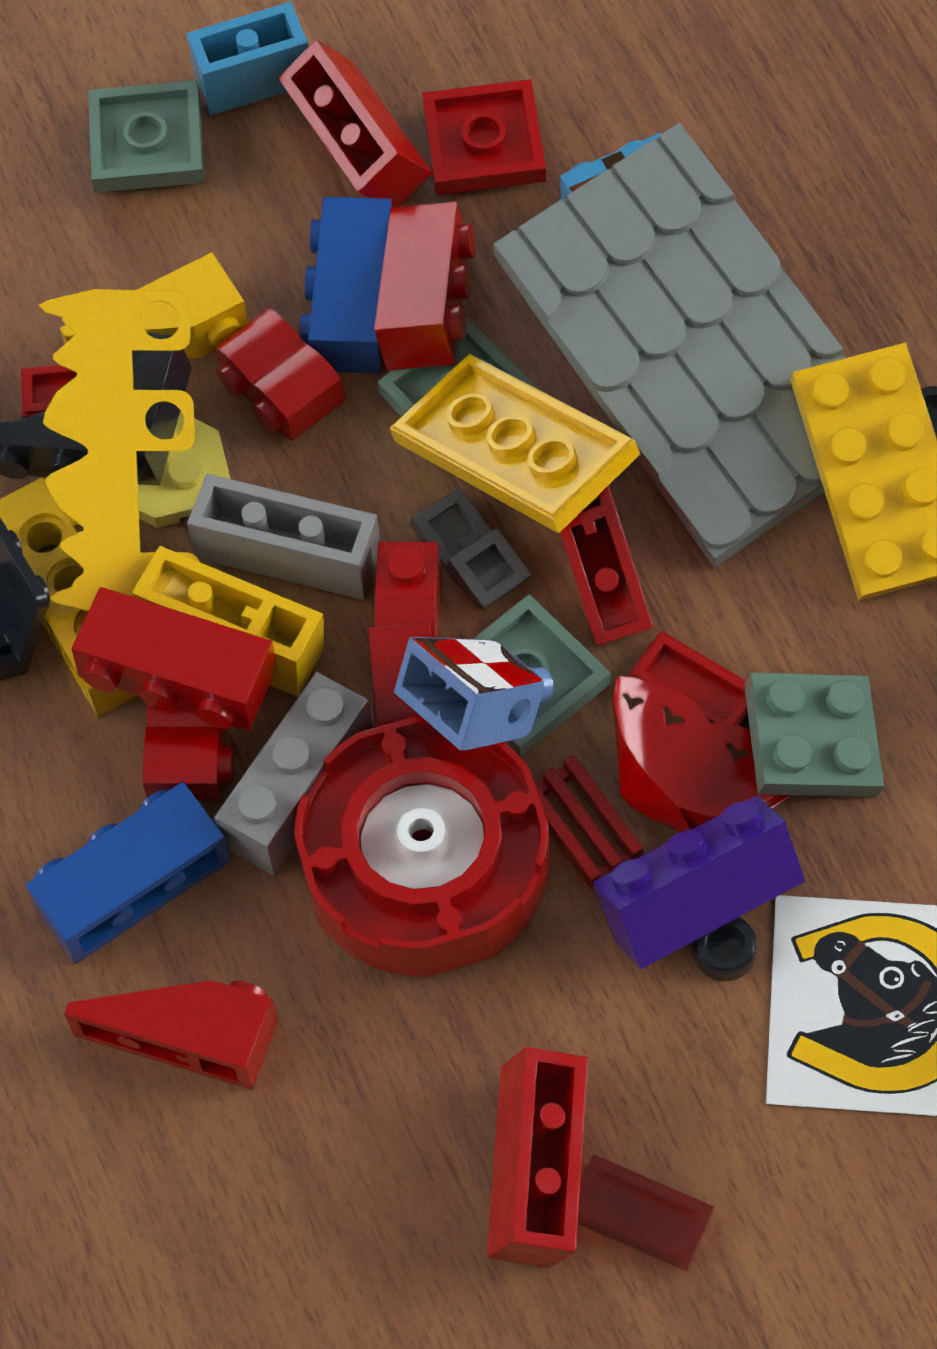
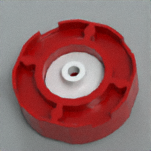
[294,716,550,977]

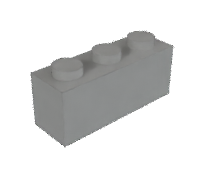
[187,473,381,600]
[214,672,373,876]

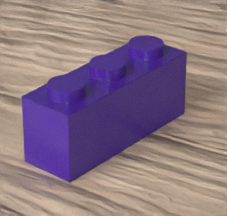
[593,796,805,969]

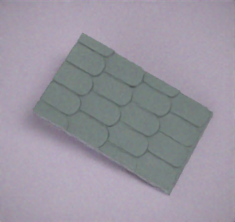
[493,122,846,568]

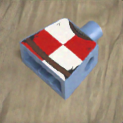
[394,637,553,751]

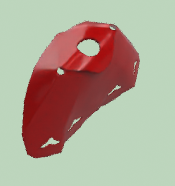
[613,676,791,833]

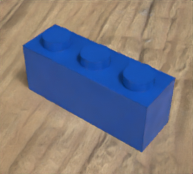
[300,197,392,374]
[25,782,231,964]

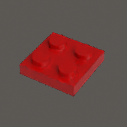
[422,79,546,195]

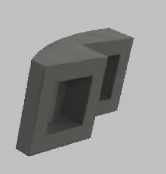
[409,487,532,610]

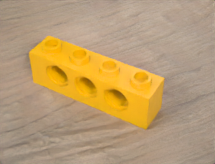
[0,477,138,717]

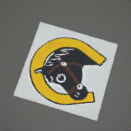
[766,895,937,1116]

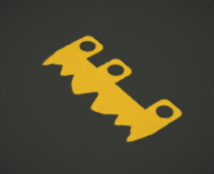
[38,289,200,611]

